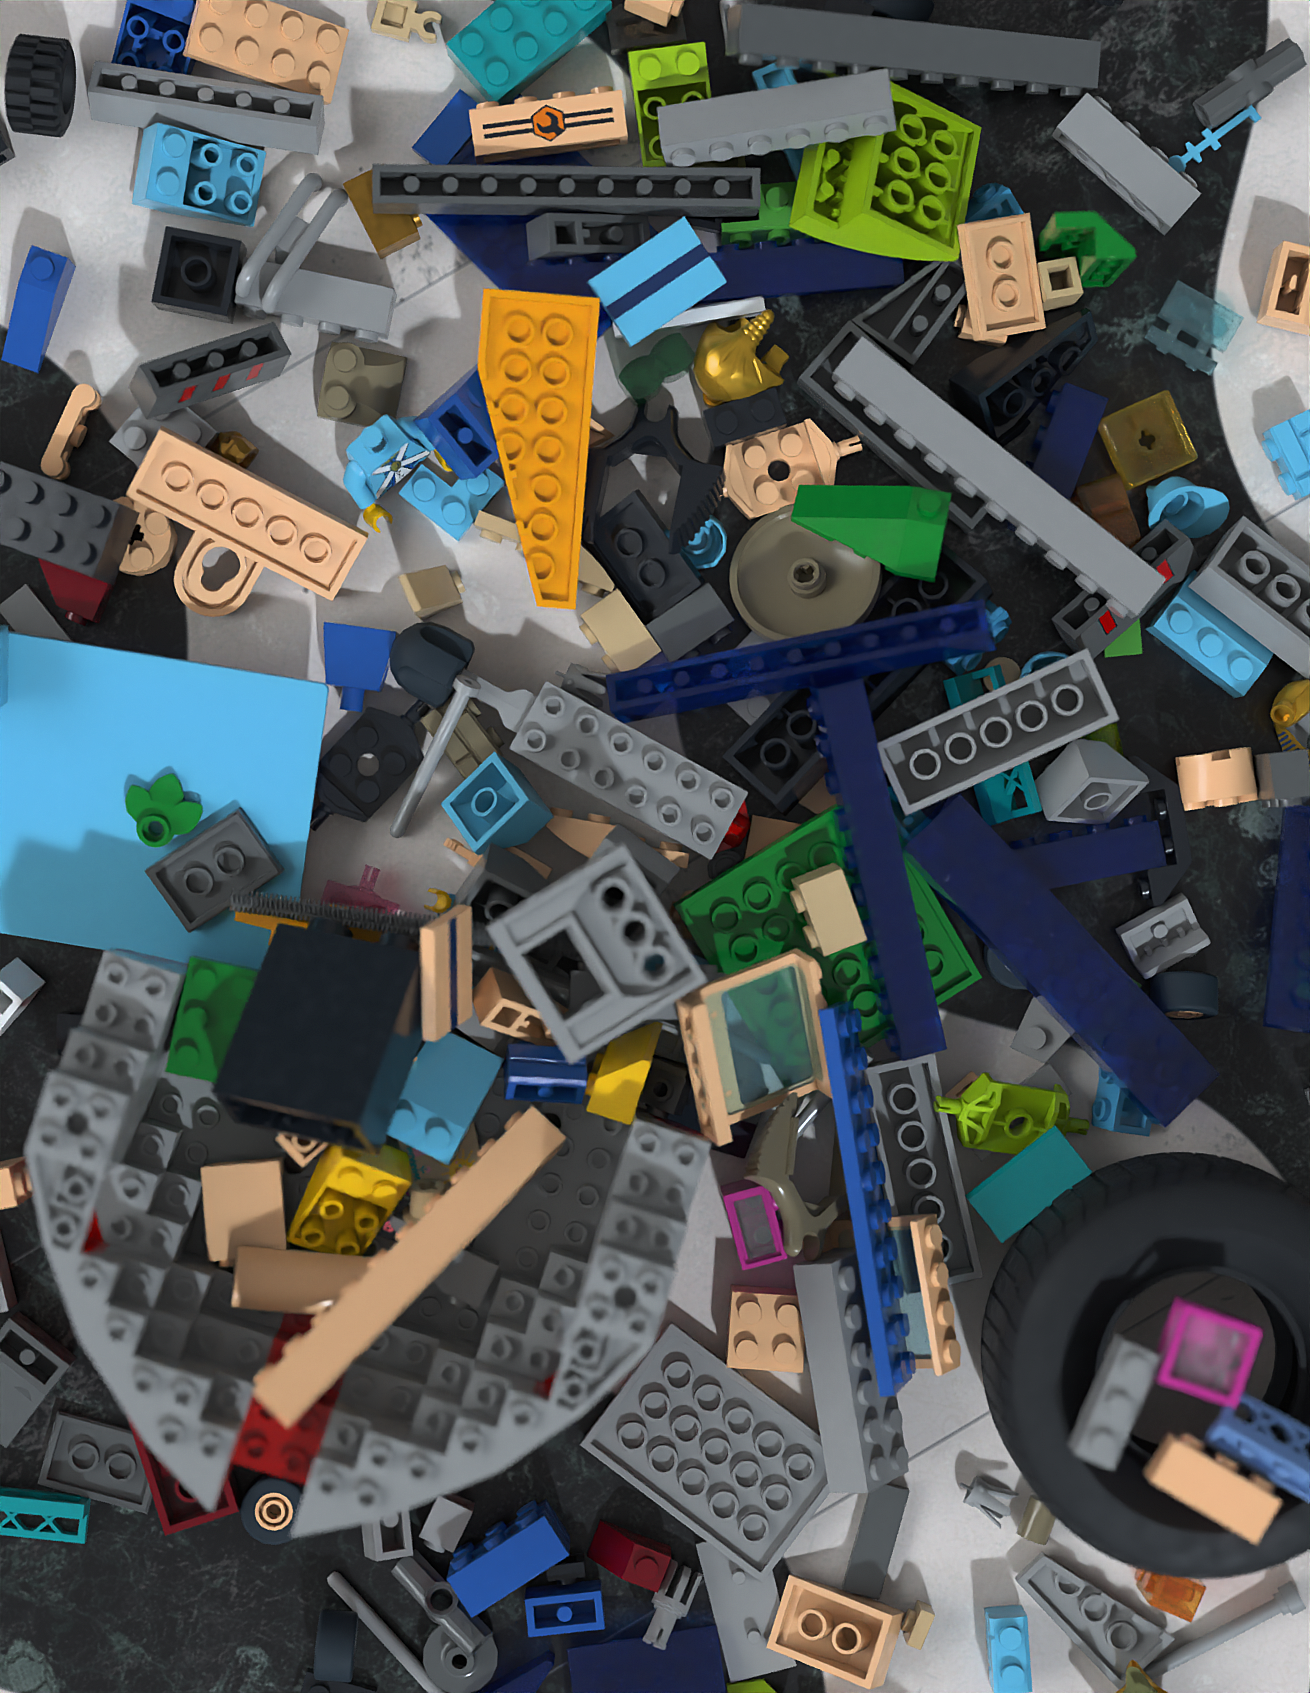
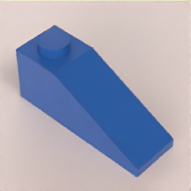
[1,245,76,374]

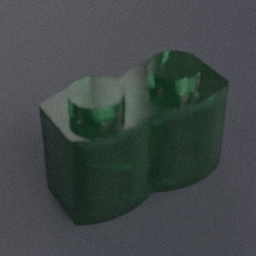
[618,333,696,406]

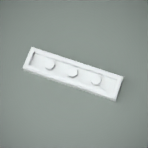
[612,296,765,339]

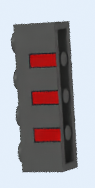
[129,322,291,420]
[1051,519,1201,660]

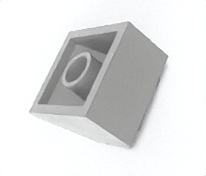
[1034,739,1149,825]

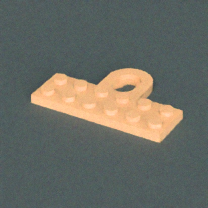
[126,425,368,617]

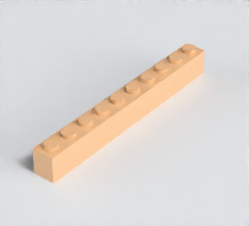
[253,1106,566,1429]

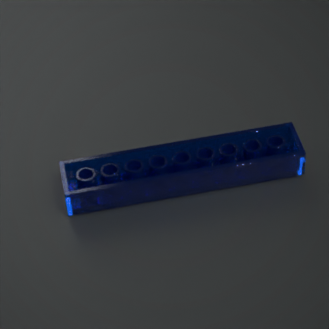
[896,794,1220,1128]

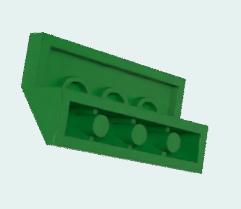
[1034,211,1136,288]

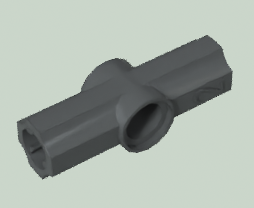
[1192,38,1307,130]
[391,1549,493,1658]

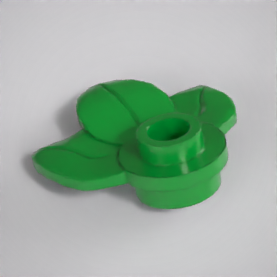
[125,773,203,847]

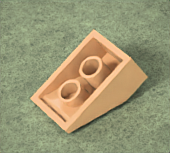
[766,1574,906,1690]

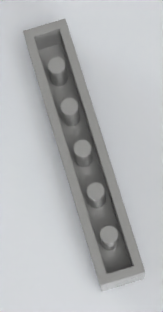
[87,61,325,155]
[657,69,896,167]

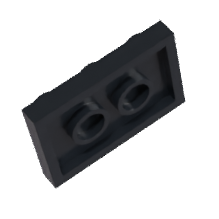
[581,489,706,626]

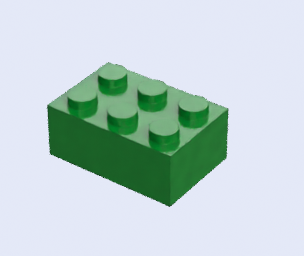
[165,956,259,1083]

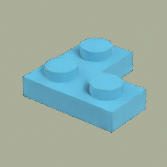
[398,464,505,542]

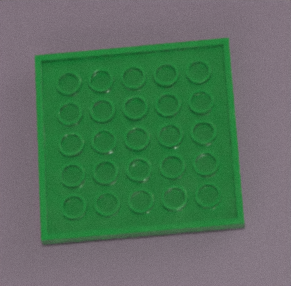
[673,784,982,1087]

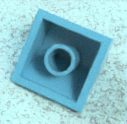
[441,751,554,855]

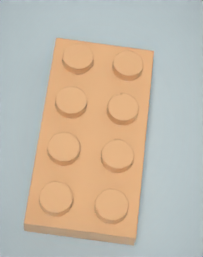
[183,0,349,105]

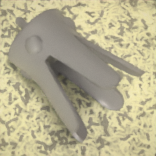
[555,663,614,710]
[960,1476,1019,1529]

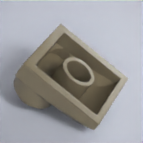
[317,341,408,427]

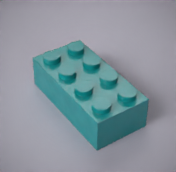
[446,0,612,106]

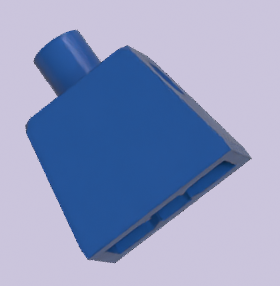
[323,622,399,712]

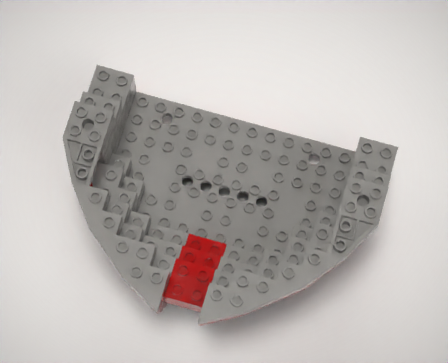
[25,949,711,1537]

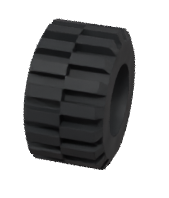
[4,34,76,138]

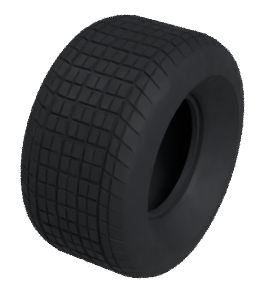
[981,1152,1310,1579]

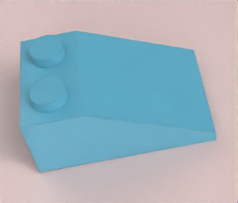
[387,1032,505,1165]

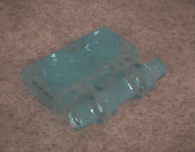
[1144,280,1244,375]

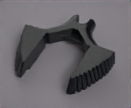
[581,401,726,555]

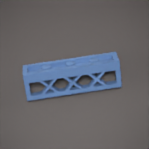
[1203,1391,1310,1502]

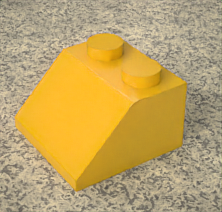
[585,1022,663,1125]

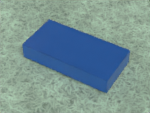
[412,89,478,165]

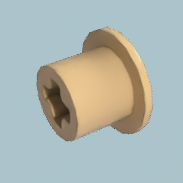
[402,1179,445,1224]

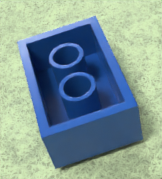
[447,1499,570,1618]

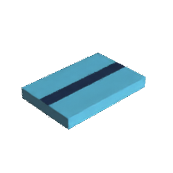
[587,217,727,347]

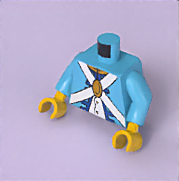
[343,414,452,533]

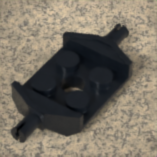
[310,699,431,832]

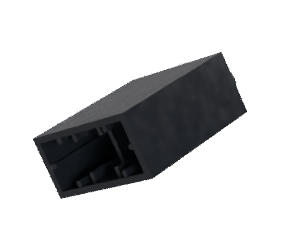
[211,917,423,1156]

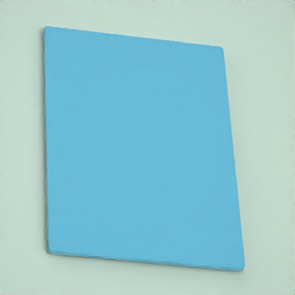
[0,631,329,969]

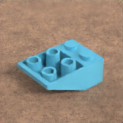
[132,123,266,227]

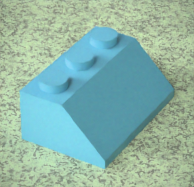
[1146,570,1274,698]

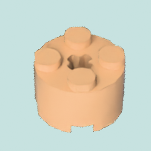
[113,496,178,576]
[1175,747,1258,811]

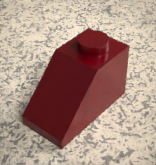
[38,558,117,626]
[587,1519,671,1593]

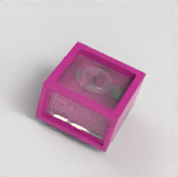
[720,1179,787,1270]
[1153,1296,1263,1408]

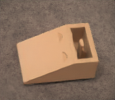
[1256,241,1310,336]

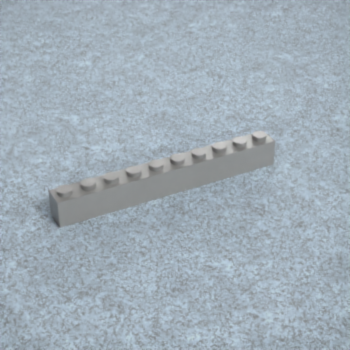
[831,336,1166,619]

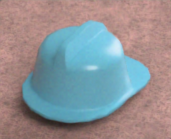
[1146,476,1230,538]

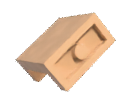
[201,1157,290,1267]

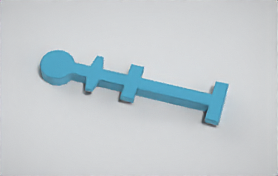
[1168,105,1261,173]

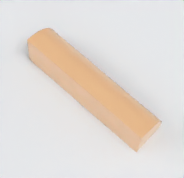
[231,1246,372,1315]

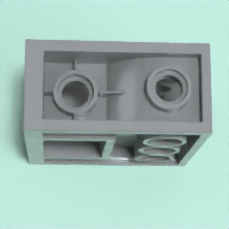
[487,841,707,1065]

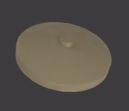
[729,504,882,649]

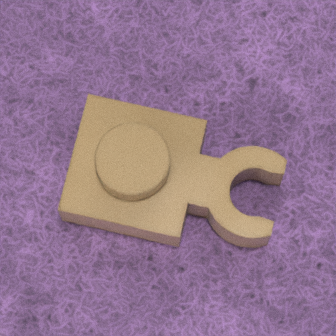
[371,0,442,44]

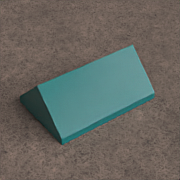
[965,1125,1092,1243]

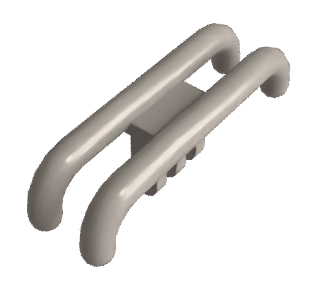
[235,173,348,313]

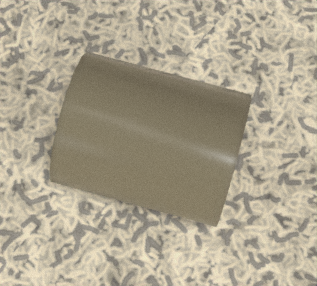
[1016,1495,1056,1545]

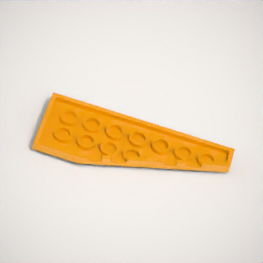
[477,288,600,610]

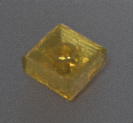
[1096,390,1198,491]

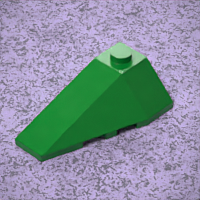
[791,485,952,582]

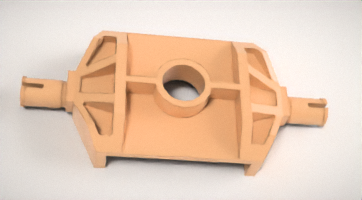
[720,418,862,520]

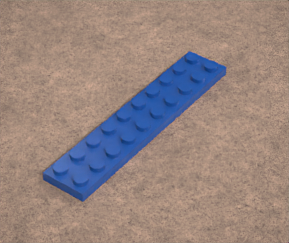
[818,1000,916,1397]

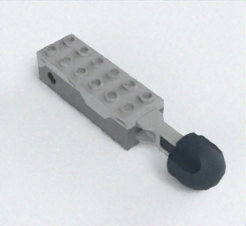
[389,622,751,859]

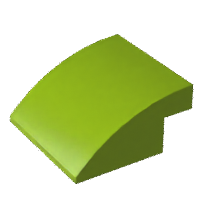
[789,81,982,261]

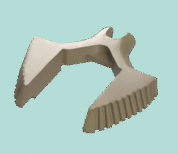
[743,1092,850,1261]

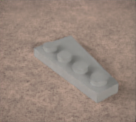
[1015,1552,1175,1689]

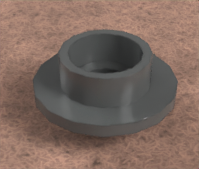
[423,1626,498,1693]

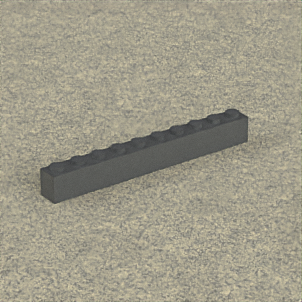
[726,3,1101,98]
[372,164,761,217]

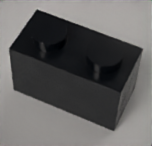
[701,387,787,453]

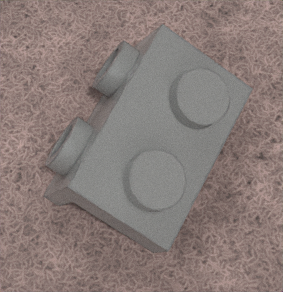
[1115,893,1211,979]

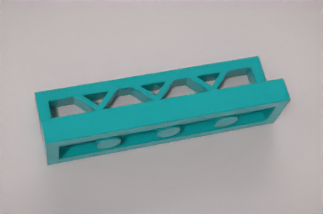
[943,664,1042,827]
[0,1486,91,1544]

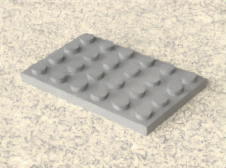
[580,1321,830,1583]

